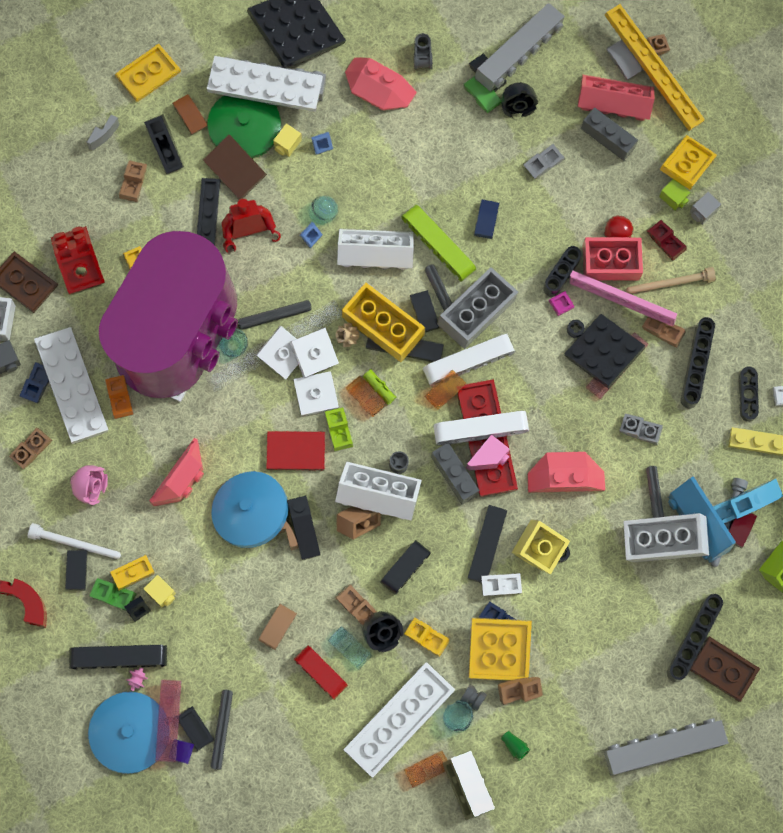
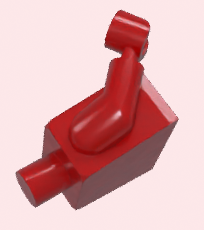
[222,199,281,253]

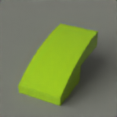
[325,407,353,451]

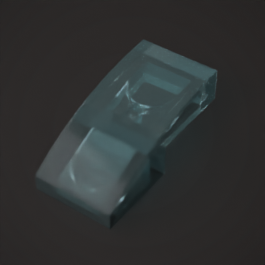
[328,626,372,670]

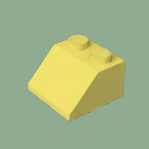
[511,520,570,575]

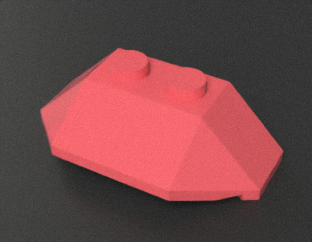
[345,57,417,110]
[149,437,204,506]
[527,452,605,493]

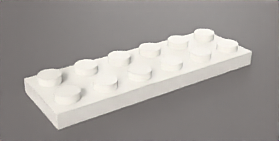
[207,56,323,112]
[34,327,109,444]
[343,662,455,778]

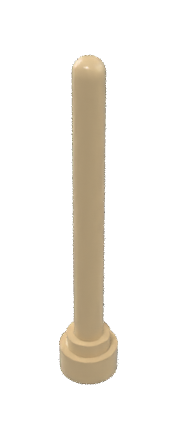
[626,267,716,294]

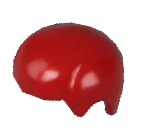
[604,216,633,237]

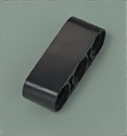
[543,246,582,297]
[380,540,431,595]

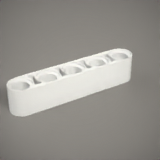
[423,334,515,386]
[433,411,529,445]

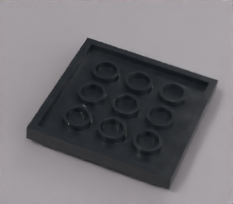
[247,0,346,69]

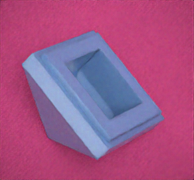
[311,132,333,155]
[300,222,322,248]

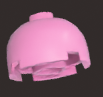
[71,465,108,505]

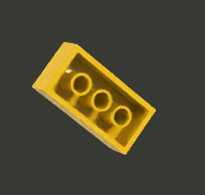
[342,283,425,362]

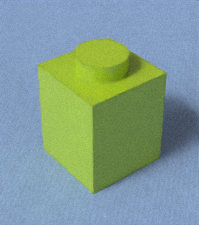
[659,179,691,211]

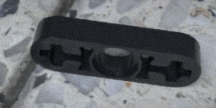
[739,366,759,422]

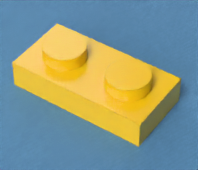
[110,555,155,591]

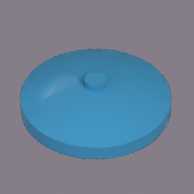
[211,471,288,548]
[88,692,170,774]

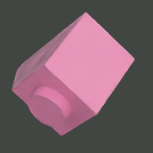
[466,435,510,471]

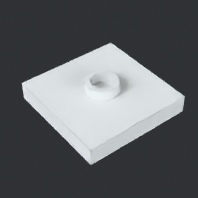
[256,326,298,379]
[290,328,339,377]
[294,371,339,417]

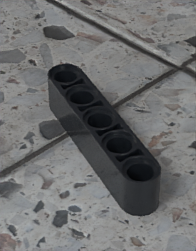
[681,317,715,409]
[667,594,723,682]
[69,645,167,669]

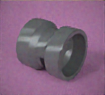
[389,451,409,474]
[460,684,487,711]

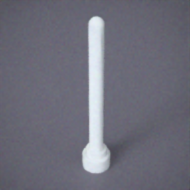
[28,523,121,559]

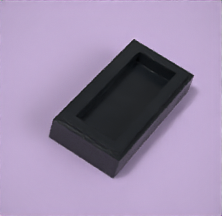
[65,550,88,590]
[176,706,214,751]

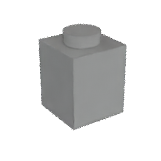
[690,192,721,224]

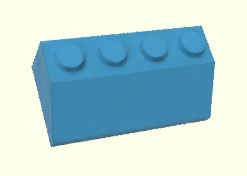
[668,476,736,563]

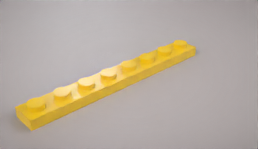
[604,4,705,131]

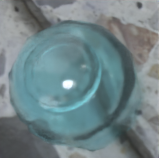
[308,195,338,225]
[219,328,248,358]
[443,700,474,733]

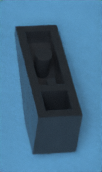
[144,114,184,174]
[287,495,321,560]

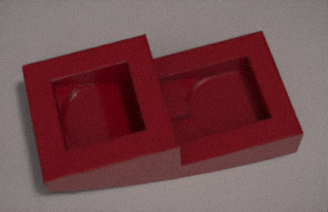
[647,220,687,261]
[728,513,757,549]

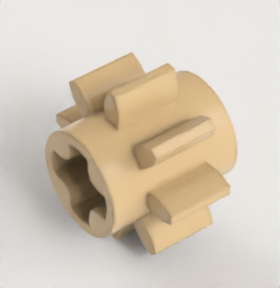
[336,323,359,347]

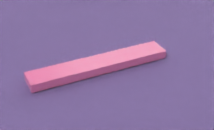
[570,271,677,326]

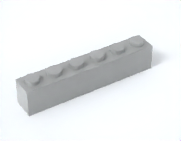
[475,3,565,92]
[604,718,729,776]

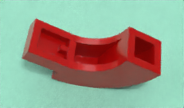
[0,578,47,628]

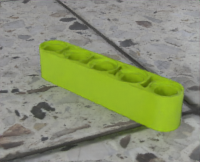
[401,204,476,282]

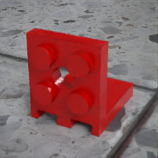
[50,226,105,294]

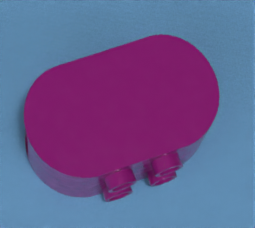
[99,231,238,398]

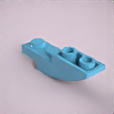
[713,479,783,523]

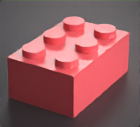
[582,237,643,281]

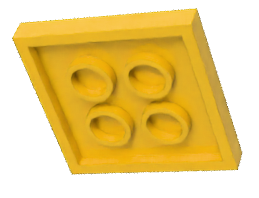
[469,618,532,680]

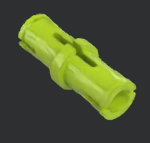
[363,369,397,405]

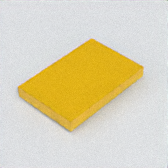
[115,44,181,102]
[660,135,717,190]

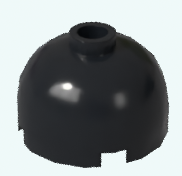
[501,82,538,118]
[362,611,403,652]

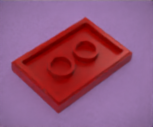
[267,431,325,471]

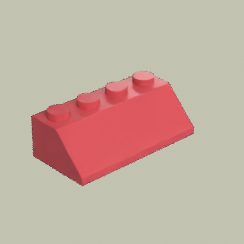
[578,74,655,121]

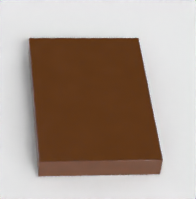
[203,134,267,200]
[0,251,58,313]
[690,636,760,702]

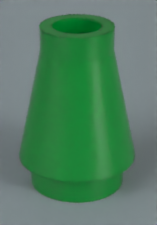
[501,731,530,761]

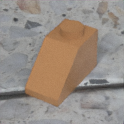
[337,507,381,540]

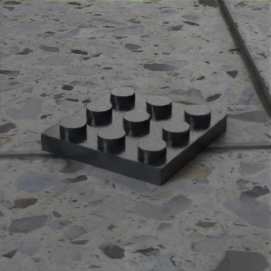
[564,314,645,389]

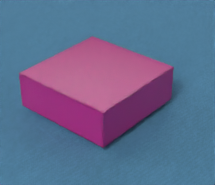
[549,291,575,317]

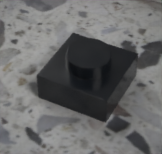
[124,596,151,622]

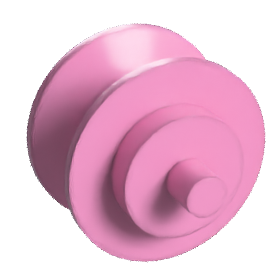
[126,667,148,691]

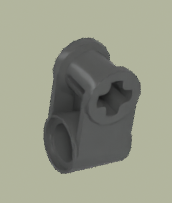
[414,33,433,70]

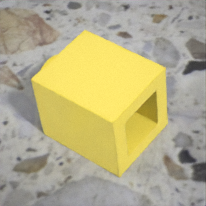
[273,124,302,157]
[144,575,176,608]

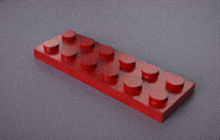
[456,379,518,497]

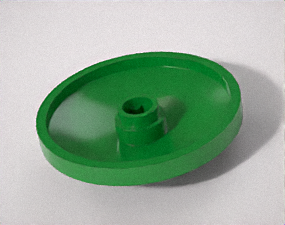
[207,95,281,159]

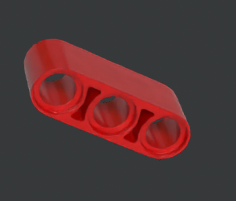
[294,645,348,700]

